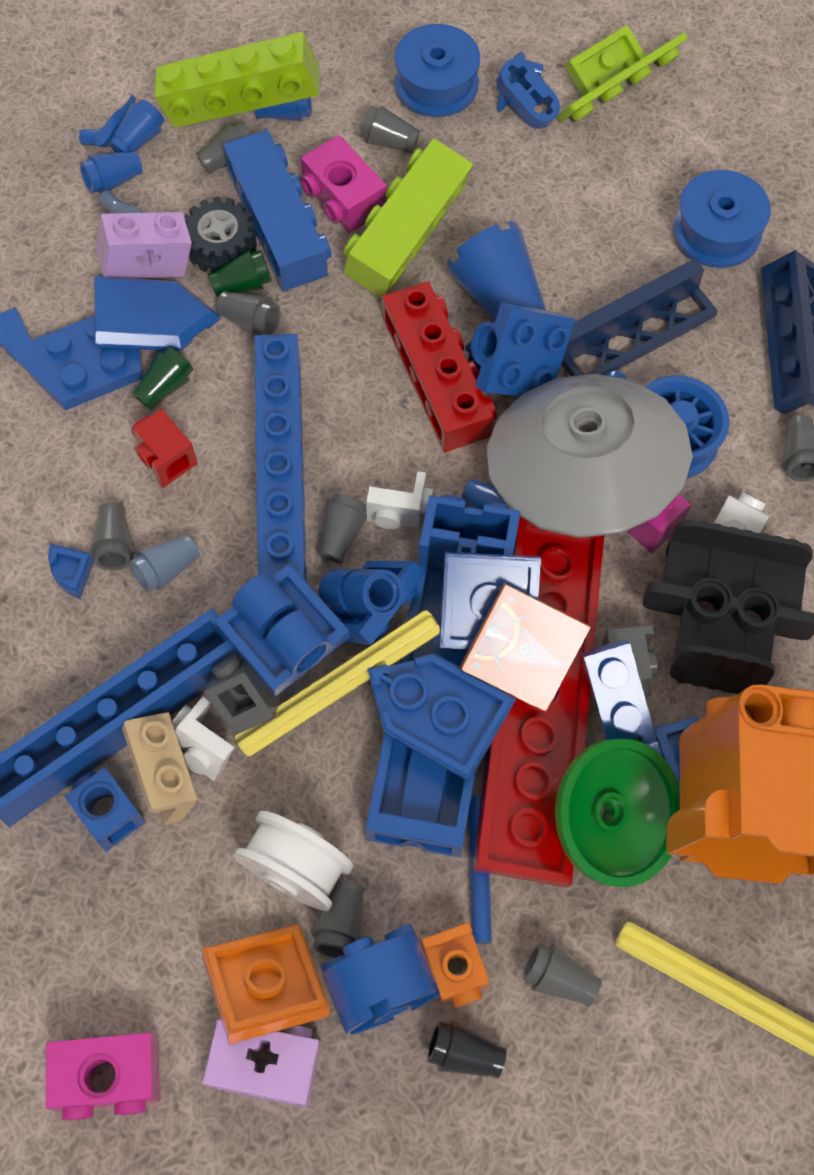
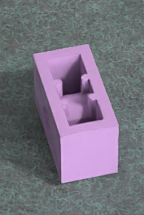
[96,212,192,279]
[202,1020,322,1108]

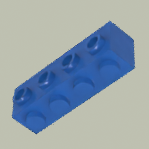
[223,129,332,292]

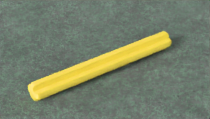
[235,610,441,756]
[616,922,814,1057]

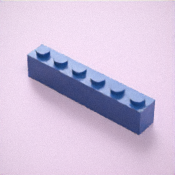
[0,608,242,828]

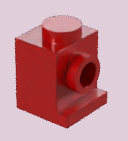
[131,409,198,488]

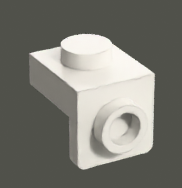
[366,471,433,529]
[714,492,770,533]
[172,697,234,781]

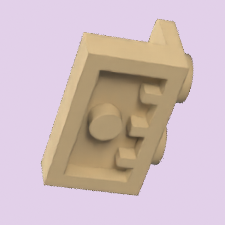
[122,712,198,825]

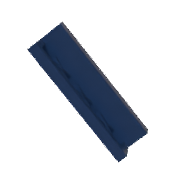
[761,250,814,414]
[561,258,718,376]

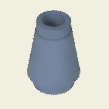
[129,534,200,592]

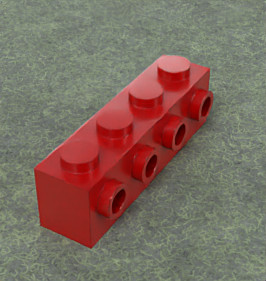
[382,281,497,453]

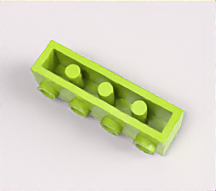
[155,31,319,127]
[343,138,474,298]

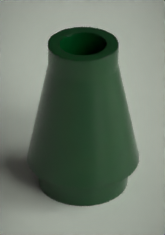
[208,250,272,297]
[132,347,194,410]

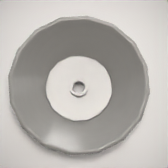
[486,374,693,538]

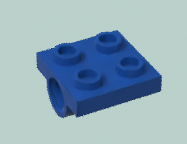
[471,303,576,397]
[318,560,425,645]
[214,564,350,696]

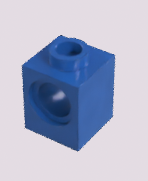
[64,767,146,852]

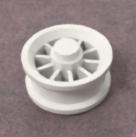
[233,811,354,912]

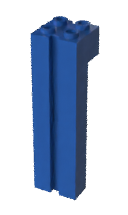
[365,495,521,858]

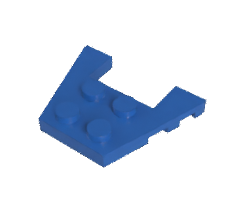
[0,274,144,411]

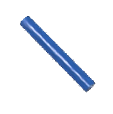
[469,796,492,944]

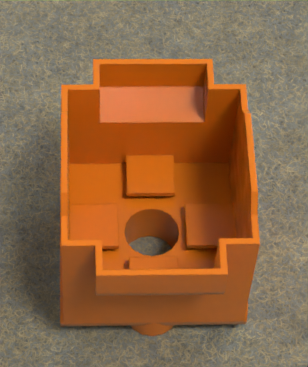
[666,685,814,884]

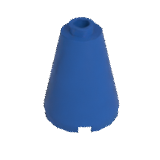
[446,221,546,322]

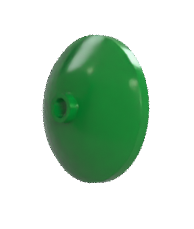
[555,739,680,887]

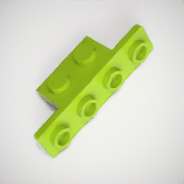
[556,25,689,123]

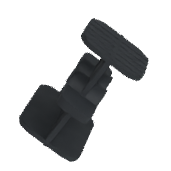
[642,520,814,694]

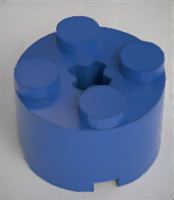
[320,924,440,1035]

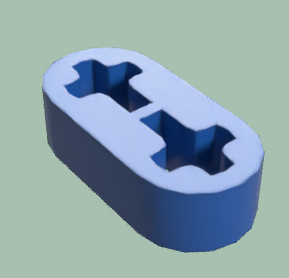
[496,58,560,129]

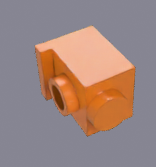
[421,922,490,1009]

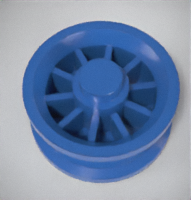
[395,24,480,117]
[673,170,771,268]
[645,375,730,478]

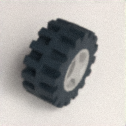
[184,197,257,272]

